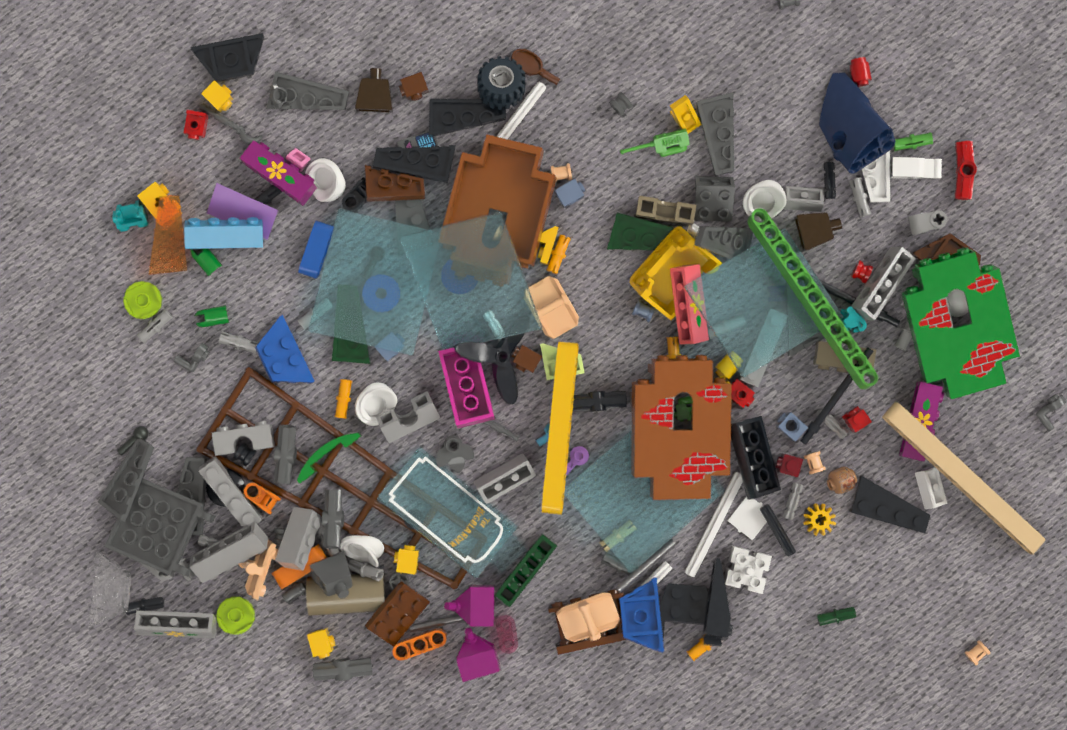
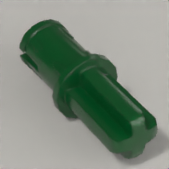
[817,607,856,626]

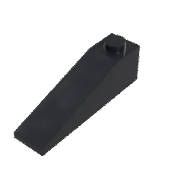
[702,558,733,641]

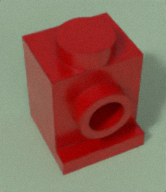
[183,110,209,140]
[842,406,872,433]

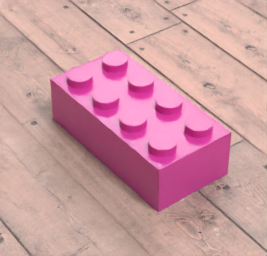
[438,347,495,429]

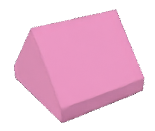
[285,148,311,172]

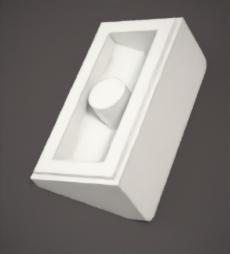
[915,467,947,509]

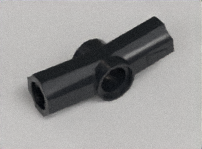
[572,391,627,412]

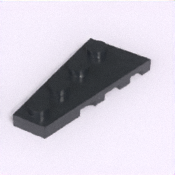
[429,98,506,137]
[372,145,456,183]
[851,476,930,534]

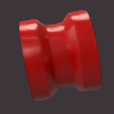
[851,260,873,284]

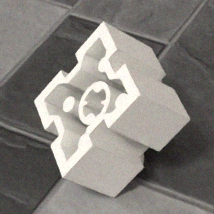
[724,546,772,594]

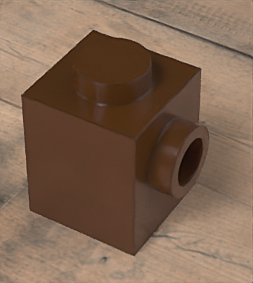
[399,72,429,101]
[512,345,542,373]

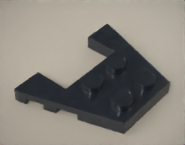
[659,583,722,647]

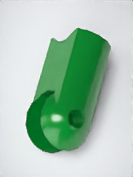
[190,248,222,277]
[194,305,229,328]

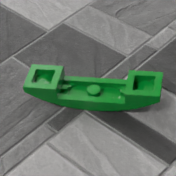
[297,433,362,484]

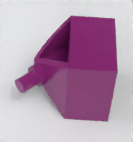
[444,585,495,627]
[456,628,501,682]

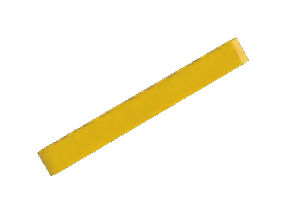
[542,342,579,515]

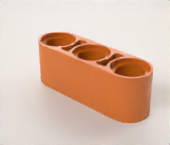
[271,544,327,590]
[392,628,447,661]

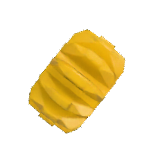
[803,503,836,536]

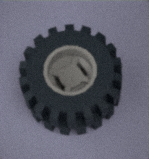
[477,56,526,110]

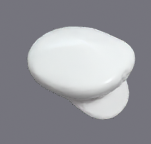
[305,158,346,202]
[743,180,787,221]
[355,382,397,426]
[340,535,384,567]

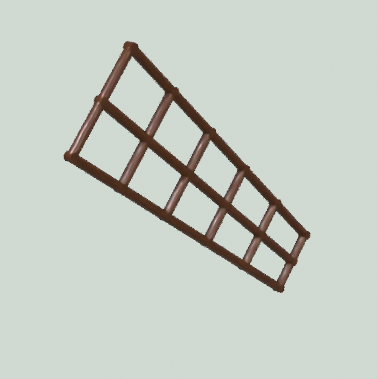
[196,367,487,589]

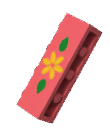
[670,264,709,344]

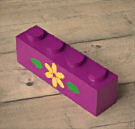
[240,140,317,206]
[899,381,944,462]

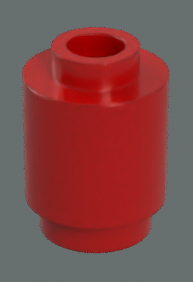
[850,57,872,87]

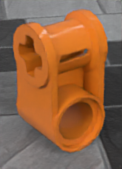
[244,483,281,515]

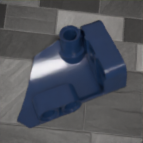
[819,73,895,174]

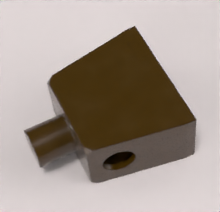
[355,68,393,113]
[794,212,842,252]

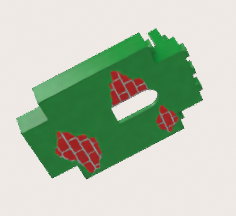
[901,247,1020,400]

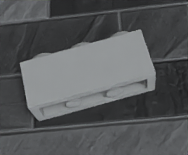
[473,453,536,504]
[275,507,322,571]

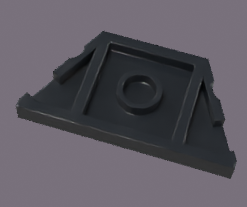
[191,33,264,82]

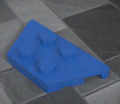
[255,315,315,384]
[620,578,664,653]

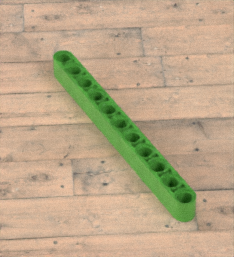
[747,208,878,390]

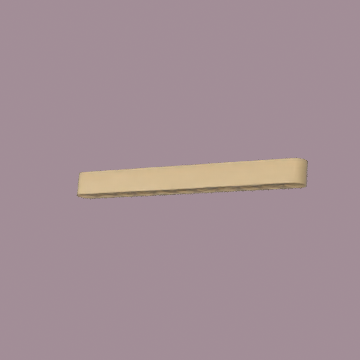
[882,402,1046,555]

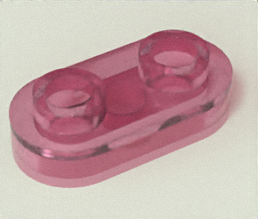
[496,615,518,654]

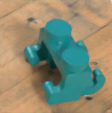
[112,200,149,232]
[834,306,867,333]

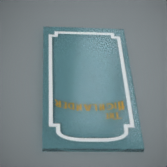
[378,447,518,579]

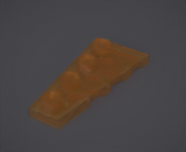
[148,194,187,275]

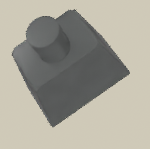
[310,552,353,599]

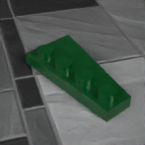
[607,212,674,250]
[332,284,371,364]

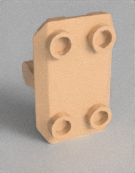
[524,276,579,339]
[238,539,278,600]
[556,593,620,642]

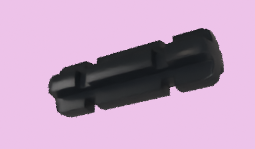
[824,162,836,199]

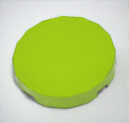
[123,281,162,319]
[216,596,255,635]

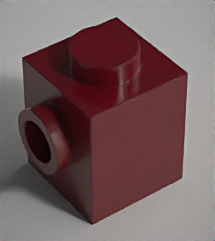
[775,453,803,478]

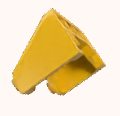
[629,226,722,320]

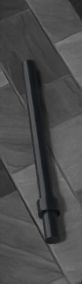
[810,275,900,327]
[800,347,874,445]

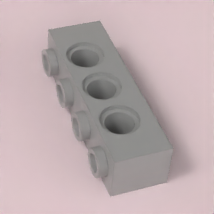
[851,247,916,320]

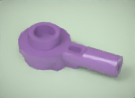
[566,446,589,476]

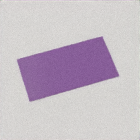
[207,183,278,240]

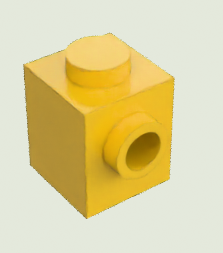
[201,80,233,113]
[394,545,419,574]
[307,628,336,659]

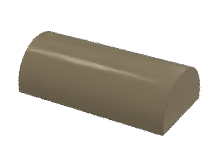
[306,572,386,616]

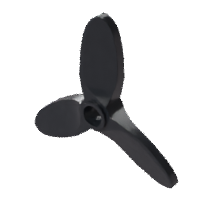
[454,315,530,405]

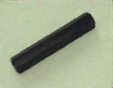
[760,504,796,556]

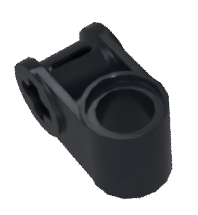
[342,177,367,213]

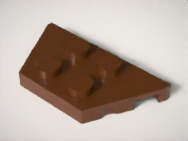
[912,233,981,265]

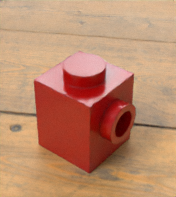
[731,379,755,408]

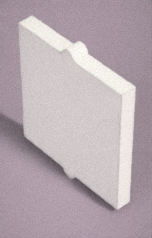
[727,496,767,540]

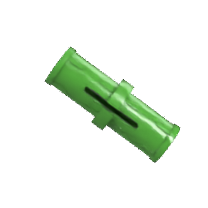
[893,132,933,151]

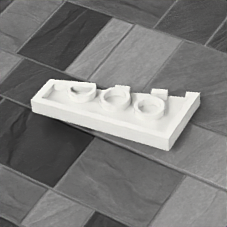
[862,125,890,203]

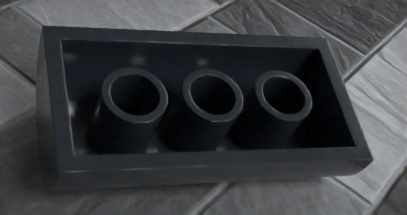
[731,416,781,500]

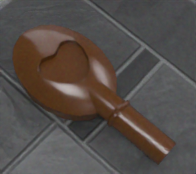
[511,49,560,85]

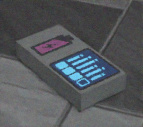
[397,131,438,148]

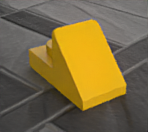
[670,95,701,134]
[538,226,559,265]

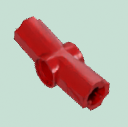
[954,141,977,200]

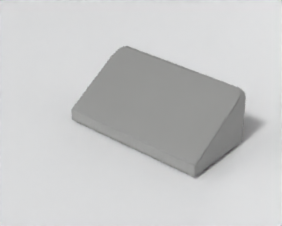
[784,186,824,212]

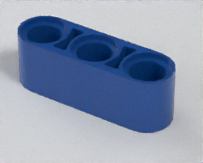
[298,220,335,279]

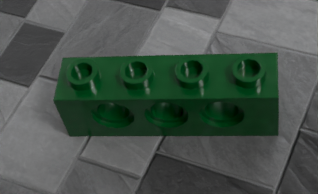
[495,533,557,607]

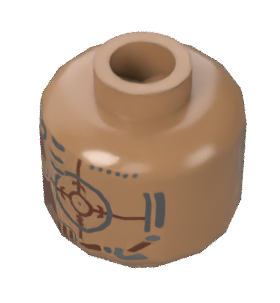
[827,466,857,494]

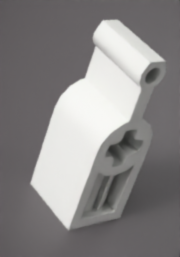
[890,157,941,179]

